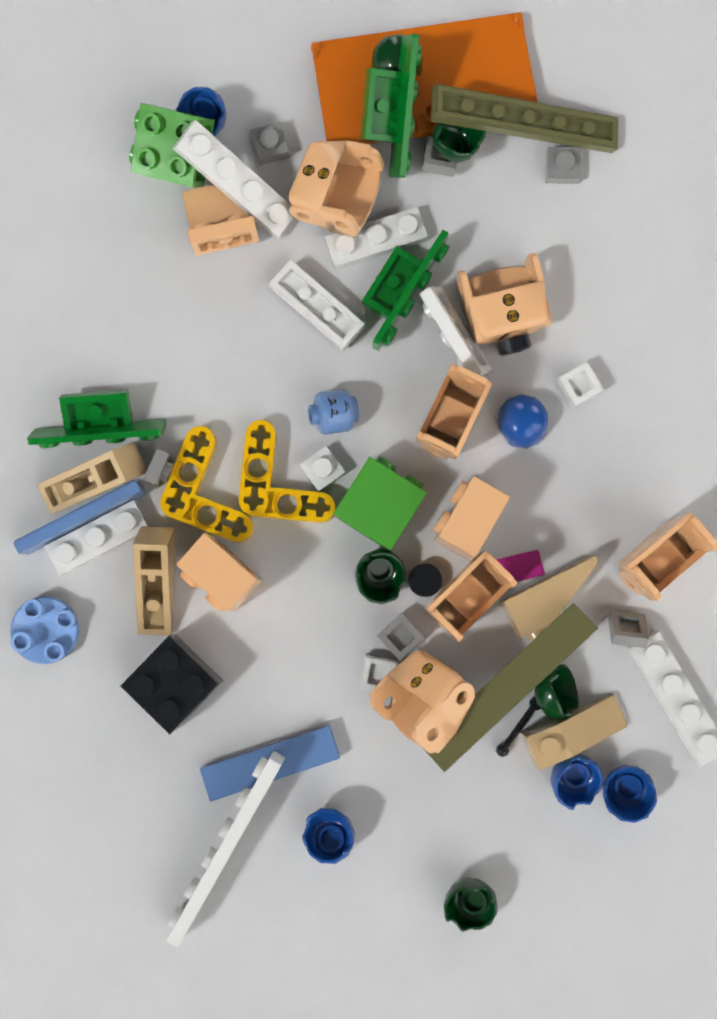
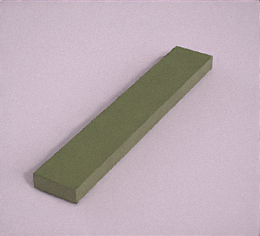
[431,84,618,153]
[425,603,598,772]

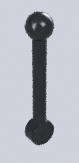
[496,696,540,757]

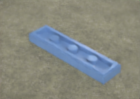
[13,480,147,555]
[200,724,340,802]

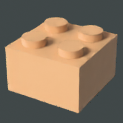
[433,476,510,560]
[176,533,263,612]

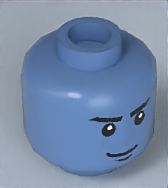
[308,389,359,435]

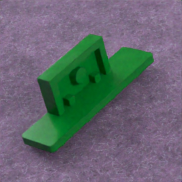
[361,34,422,178]
[362,230,450,351]
[27,389,167,448]

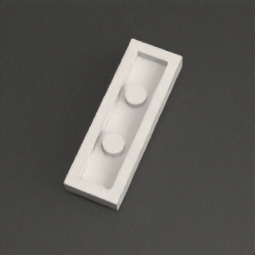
[325,207,428,270]
[269,259,365,351]
[419,286,492,376]
[44,500,150,576]

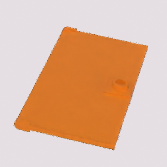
[311,12,538,144]

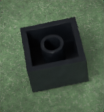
[120,634,224,735]

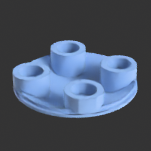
[10,596,79,664]

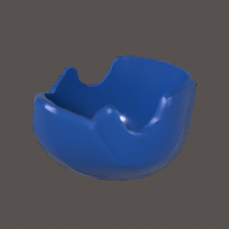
[176,86,226,137]
[497,394,548,449]
[550,754,604,810]
[603,765,657,823]
[302,808,355,864]

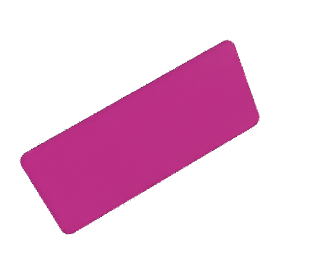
[496,550,545,582]

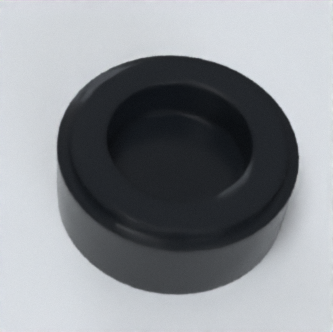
[497,334,532,356]
[408,563,442,597]

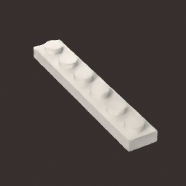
[166,751,285,948]

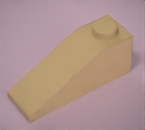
[37,442,147,515]
[133,526,176,636]
[499,556,599,641]
[520,694,628,770]

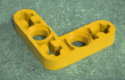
[239,420,336,523]
[160,426,254,543]

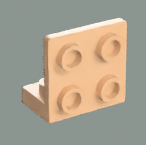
[182,185,260,256]

